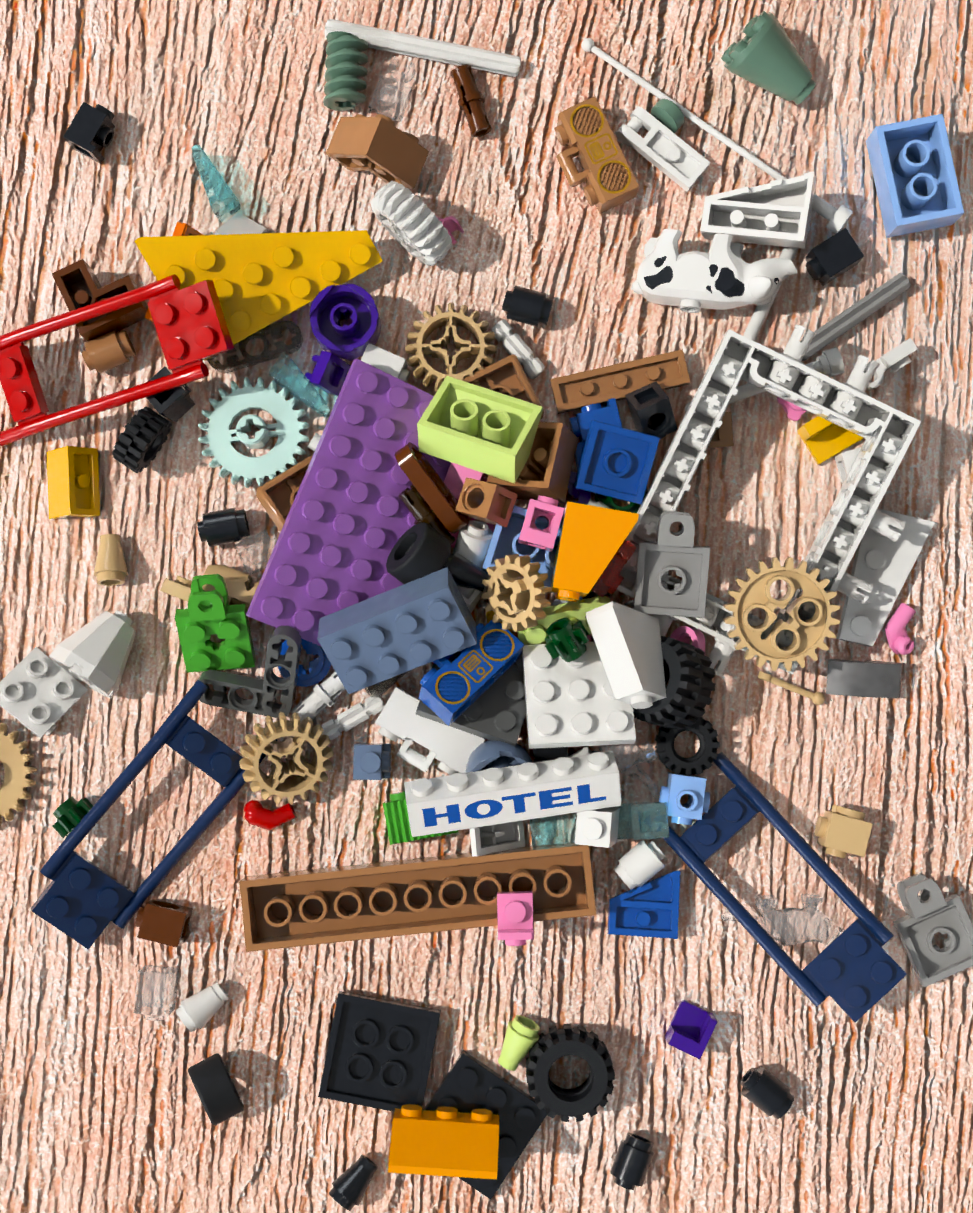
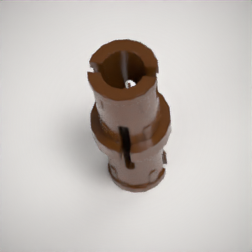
[451,65,492,137]

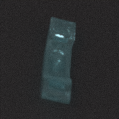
[530,802,669,846]

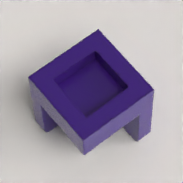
[664,1000,717,1059]

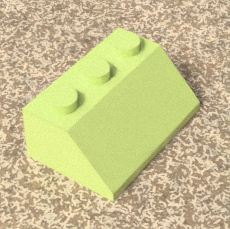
[417,376,543,484]

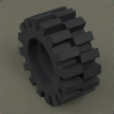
[112,406,172,473]
[655,717,720,776]

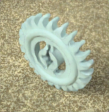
[198,377,310,488]

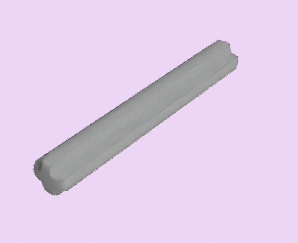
[800,273,911,361]

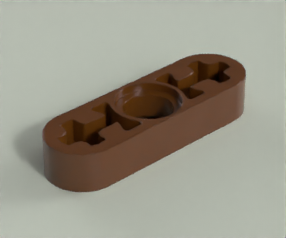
[395,442,469,534]

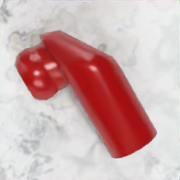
[244,800,297,830]

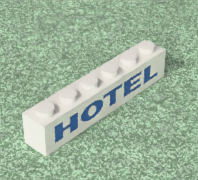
[404,751,622,837]

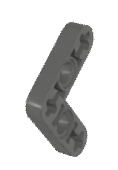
[198,626,302,718]

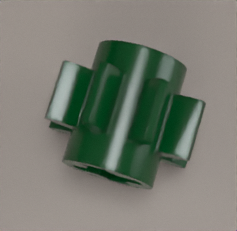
[545,618,589,662]
[52,796,93,838]

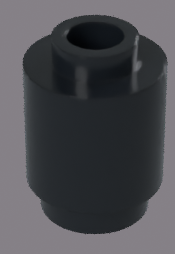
[502,285,554,327]
[197,507,250,547]
[740,1066,794,1119]
[610,1133,654,1190]

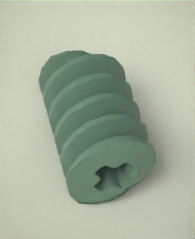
[323,31,369,111]

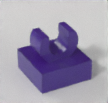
[305,350,351,396]

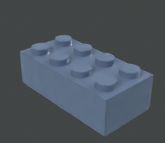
[317,567,477,695]

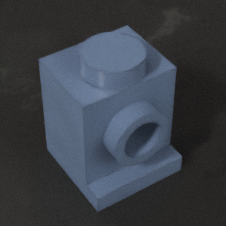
[353,743,391,780]

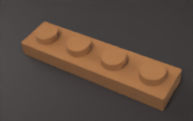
[550,349,690,414]

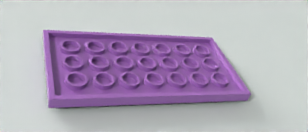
[246,359,451,646]

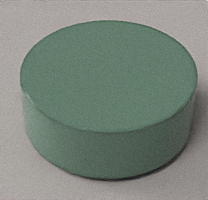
[651,99,684,133]

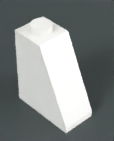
[586,601,666,709]

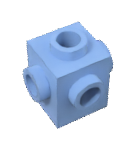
[659,772,710,825]

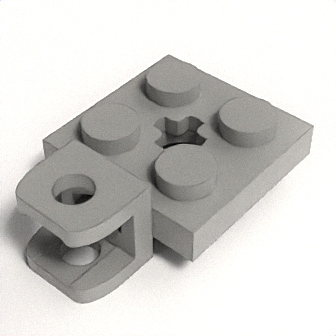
[634,511,711,618]
[893,873,973,987]

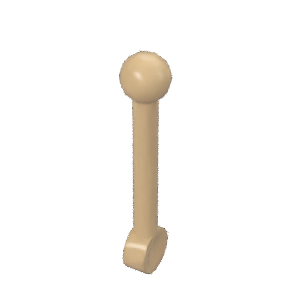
[757,671,825,705]

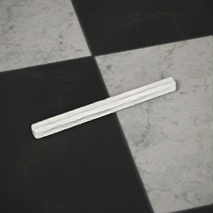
[324,19,521,77]

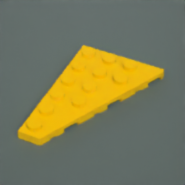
[134,230,383,361]

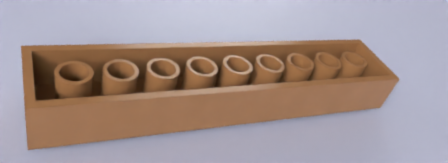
[239,842,596,952]

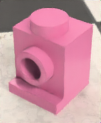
[518,495,564,552]

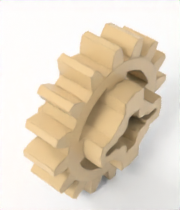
[481,554,552,632]

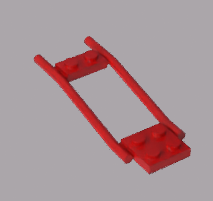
[0,274,234,446]

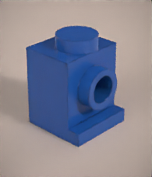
[569,398,622,442]

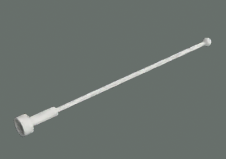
[581,38,853,234]

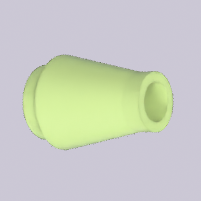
[498,1015,540,1071]

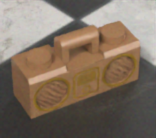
[554,96,639,214]

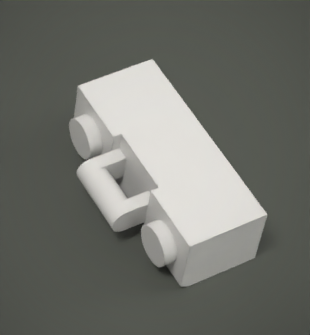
[375,687,485,775]

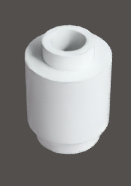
[453,520,493,568]
[614,840,666,890]

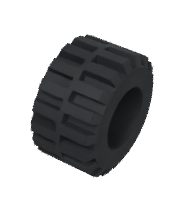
[633,636,716,730]
[526,1024,615,1122]

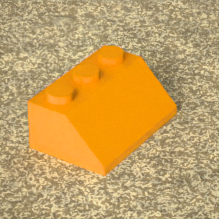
[388,1104,499,1180]

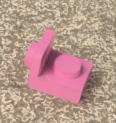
[497,891,534,946]

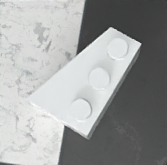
[700,171,816,249]

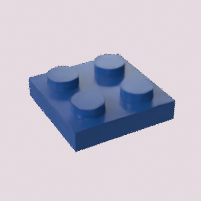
[574,420,660,505]

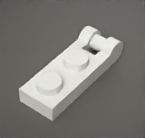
[615,106,710,192]

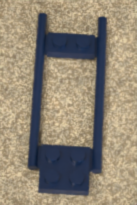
[31,680,278,950]
[647,752,907,1023]

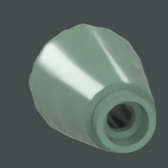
[721,11,816,105]

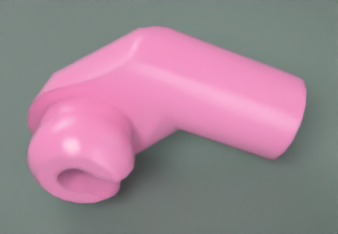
[885,603,916,655]

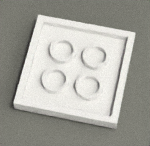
[522,642,636,749]

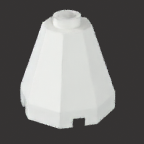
[49,610,136,699]

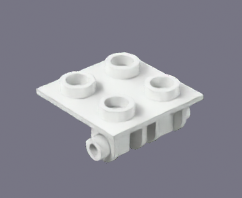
[0,647,88,739]

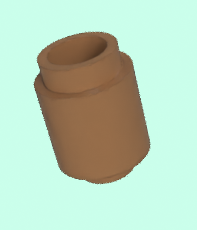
[81,330,136,374]

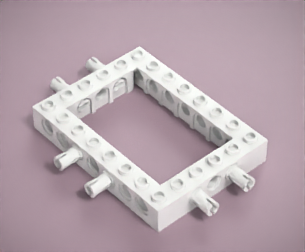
[604,324,922,677]

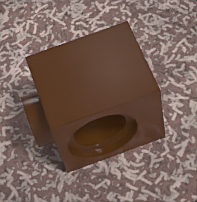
[135,899,193,948]

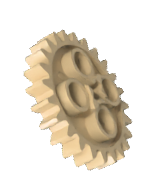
[723,557,841,672]

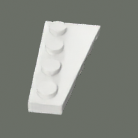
[837,509,935,647]

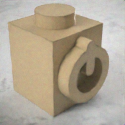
[814,804,873,859]

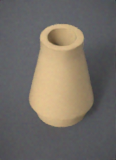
[93,534,128,586]

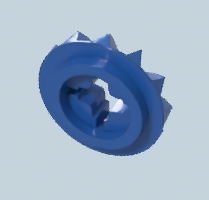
[278,638,331,687]

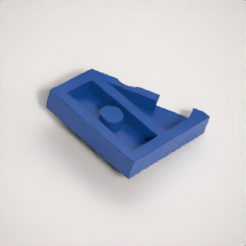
[607,871,680,939]

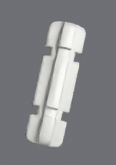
[491,319,545,379]
[322,694,385,740]

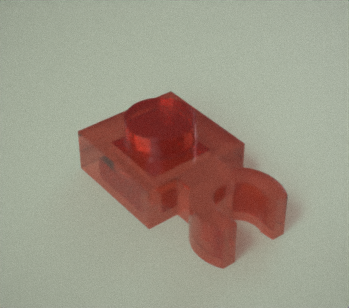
[591,539,637,598]

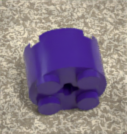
[310,283,381,361]

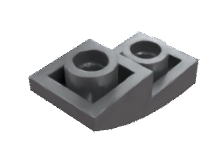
[826,659,902,698]

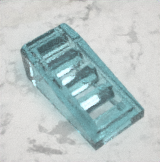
[191,144,241,222]
[269,352,331,418]

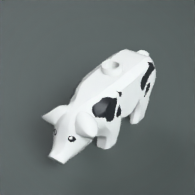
[632,229,797,313]

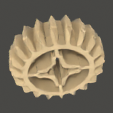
[405,303,497,393]
[239,712,334,805]

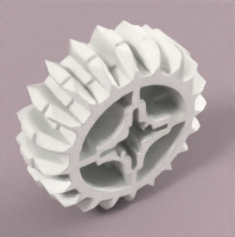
[370,181,452,266]

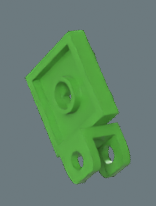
[175,574,256,672]

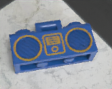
[419,620,524,726]

